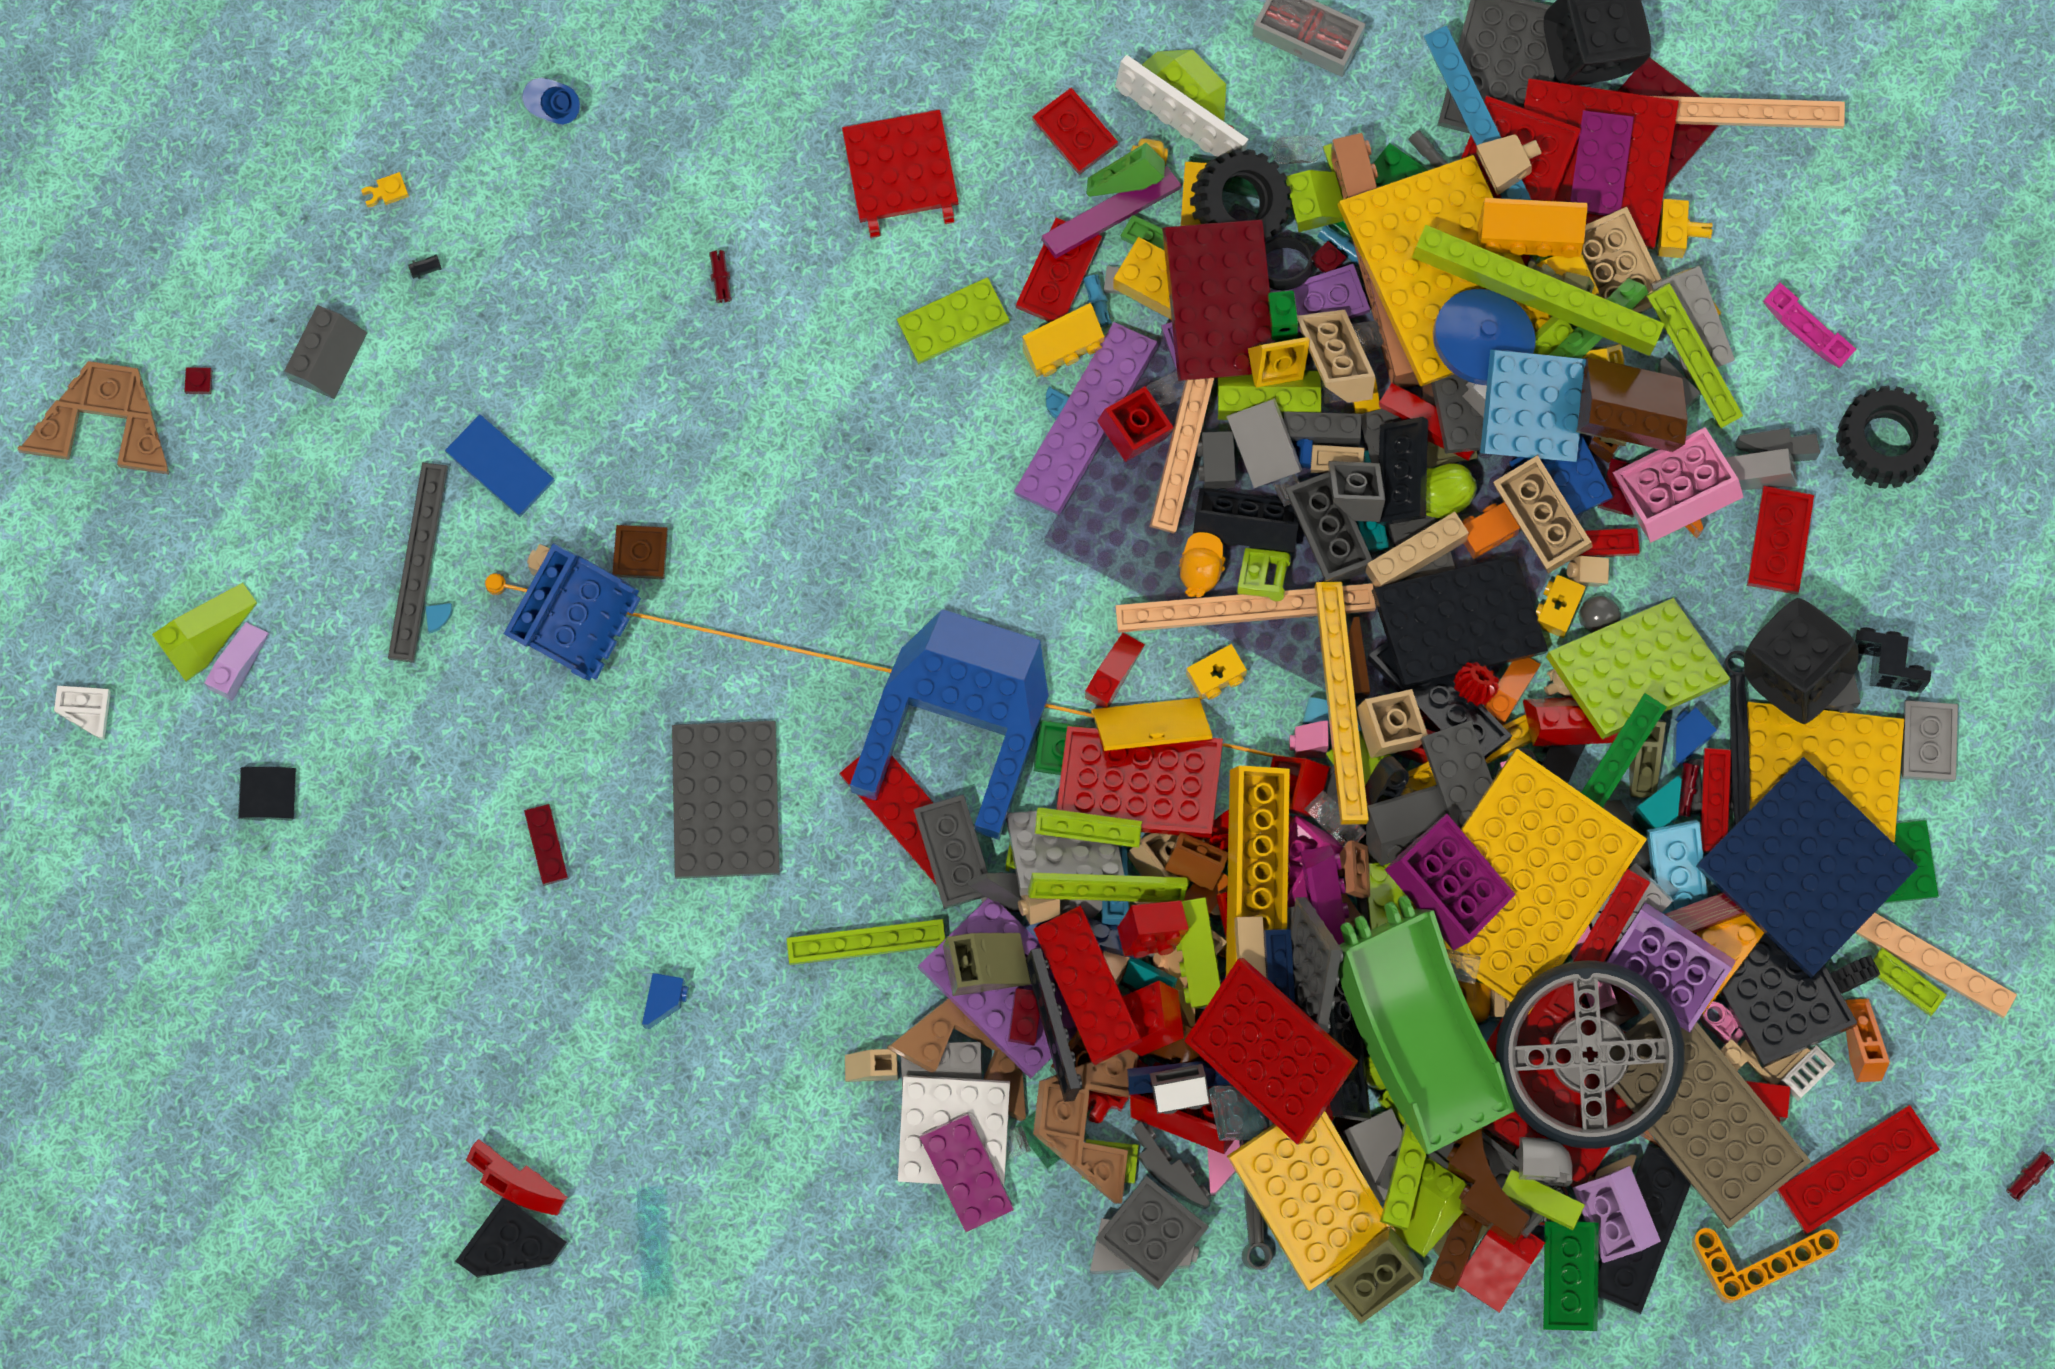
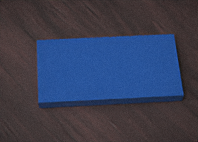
[445,414,555,517]

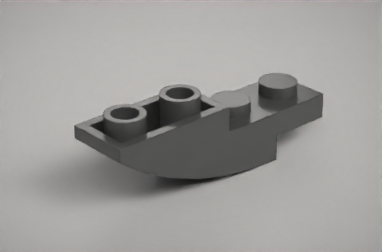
[1132,1121,1211,1209]

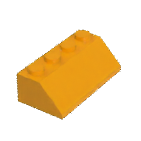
[1477,198,1587,258]

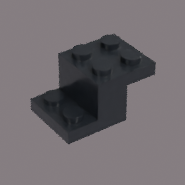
[1852,627,1931,693]

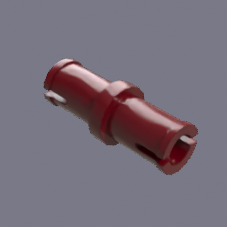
[709,250,732,303]
[1678,763,1700,817]
[2006,1151,2055,1202]

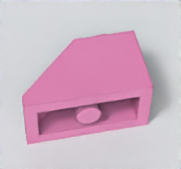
[1289,721,1328,758]
[1207,1138,1241,1196]

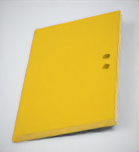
[1091,697,1212,751]

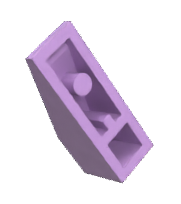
[204,622,269,701]

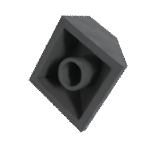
[1328,461,1385,522]

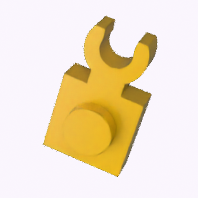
[361,172,409,207]

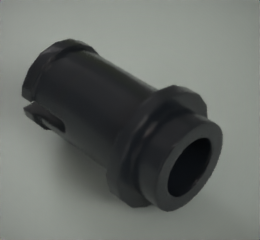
[408,254,442,279]

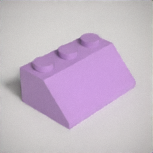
[1573,1166,1661,1263]

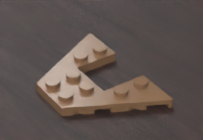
[17,361,169,475]
[887,998,1026,1121]
[1033,1049,1138,1204]

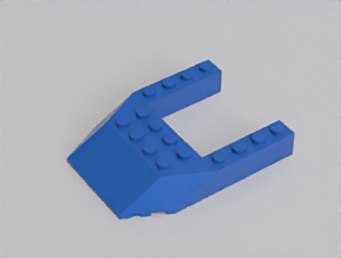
[850,609,1049,840]

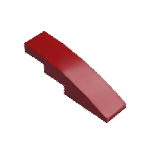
[1379,383,1475,461]

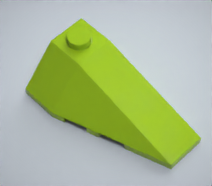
[152,583,257,682]

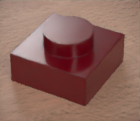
[1311,241,1346,273]
[184,367,213,394]

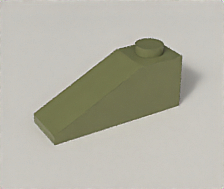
[1629,718,1666,798]

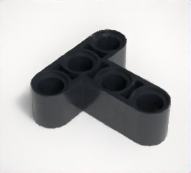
[1358,756,1417,832]

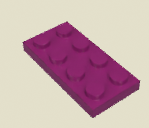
[1570,111,1634,216]
[919,1113,1014,1232]

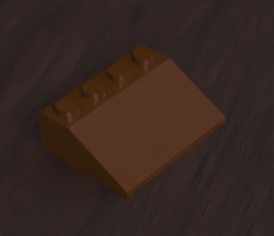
[1577,357,1688,452]

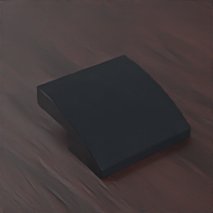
[238,767,296,821]

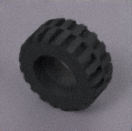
[1190,149,1292,242]
[1836,386,1939,489]

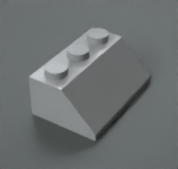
[901,1042,982,1092]

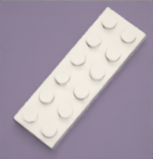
[1115,55,1249,157]

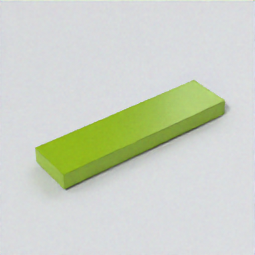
[1035,807,1142,848]

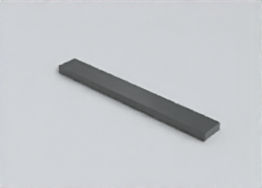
[388,462,448,663]

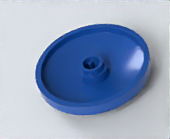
[1433,289,1536,386]

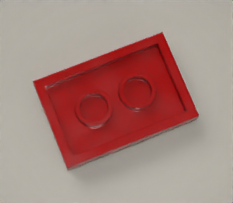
[1032,87,1118,175]

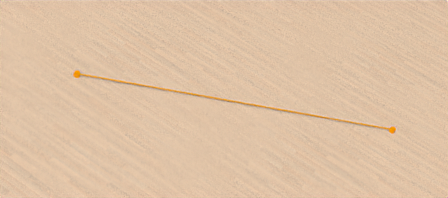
[485,573,1331,768]

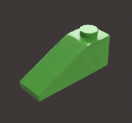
[1086,143,1165,197]

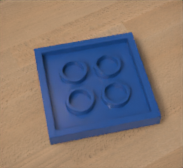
[1509,433,1613,516]

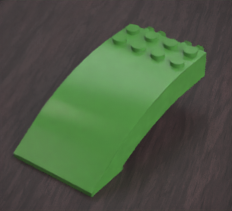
[1338,895,1515,1154]

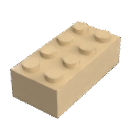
[1493,455,1592,574]

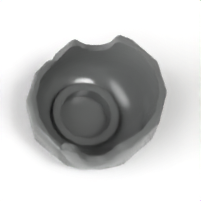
[1578,596,1621,633]

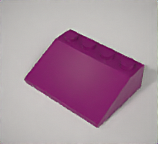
[1384,814,1516,951]

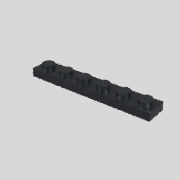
[1026,948,1082,1102]

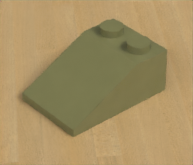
[1326,1227,1425,1324]

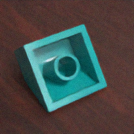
[1633,776,1682,836]

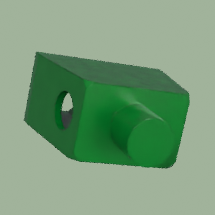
[1268,290,1298,343]

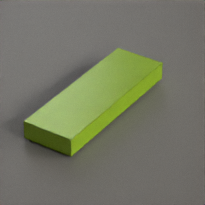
[1873,948,1947,1017]
[1502,1169,1585,1230]

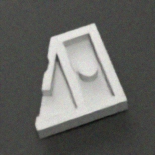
[54,686,111,740]

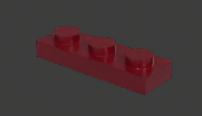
[524,804,569,886]

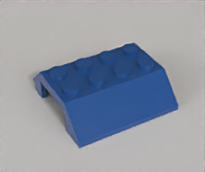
[503,543,641,681]

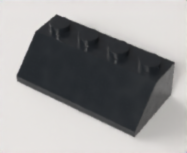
[1193,488,1299,553]

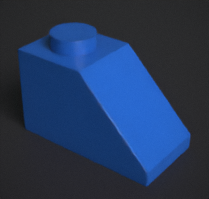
[1672,707,1717,768]
[642,973,689,1029]

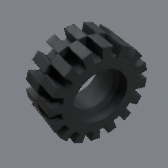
[1830,955,1880,994]

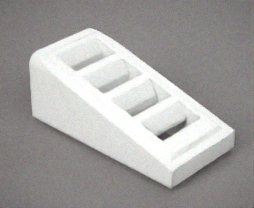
[1779,1045,1835,1101]

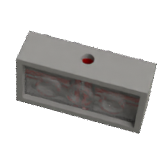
[1253,0,1366,77]

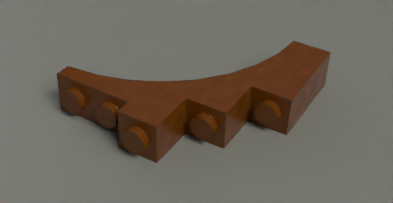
[1447,1128,1530,1245]

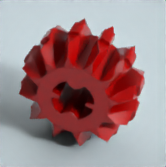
[1454,662,1499,706]

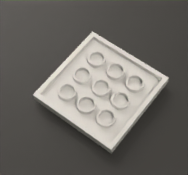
[898,1075,1010,1186]

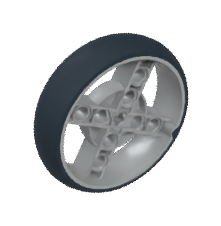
[1496,961,1685,1149]

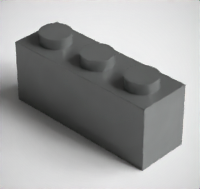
[1283,412,1361,448]

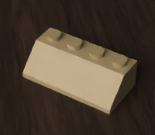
[1297,309,1375,403]

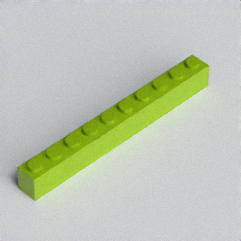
[1412,225,1664,356]

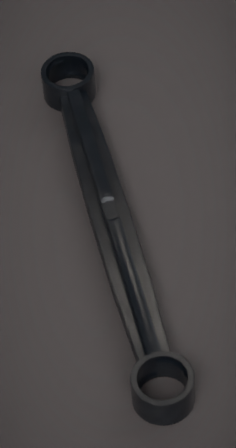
[1723,651,1750,828]

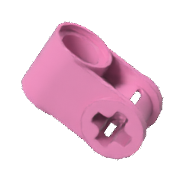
[1700,1002,1743,1044]

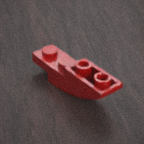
[466,1139,568,1215]

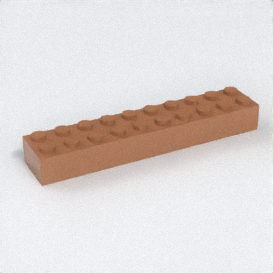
[1330,133,1419,388]

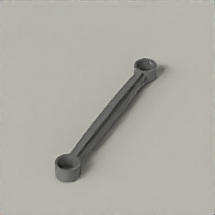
[1240,1093,1272,1270]

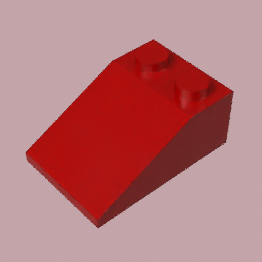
[1458,1229,1545,1313]

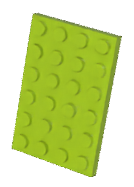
[1546,598,1730,739]

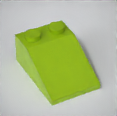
[1393,1157,1467,1257]

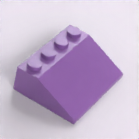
[1607,902,1736,1033]

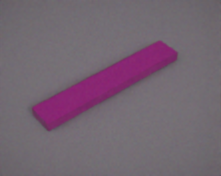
[1041,166,1181,259]

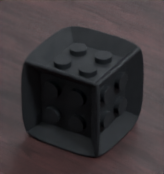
[1544,0,1651,86]
[1744,598,1859,724]

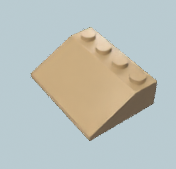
[1581,207,1662,314]

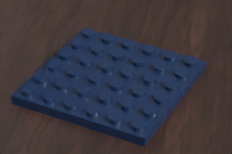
[1696,757,1918,978]

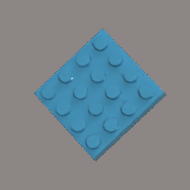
[1480,350,1586,462]

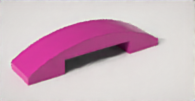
[1763,283,1857,368]

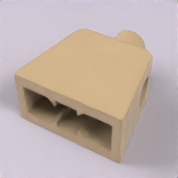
[1476,135,1541,195]

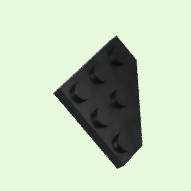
[455,1197,568,1278]

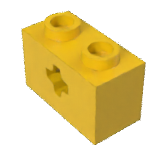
[1536,575,1586,638]
[1186,644,1247,700]

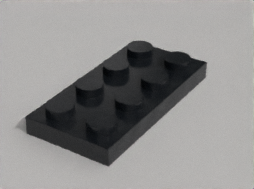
[1377,417,1428,526]

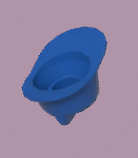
[522,78,580,125]

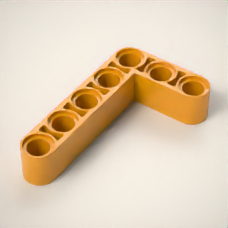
[1692,1228,1839,1303]

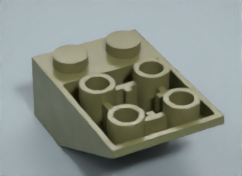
[943,933,1031,996]

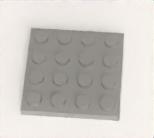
[1006,809,1124,896]

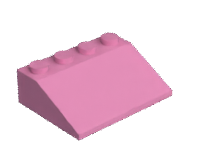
[1613,427,1744,543]

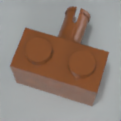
[1164,832,1228,891]

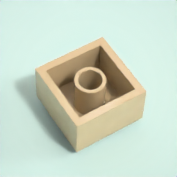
[1356,689,1428,758]

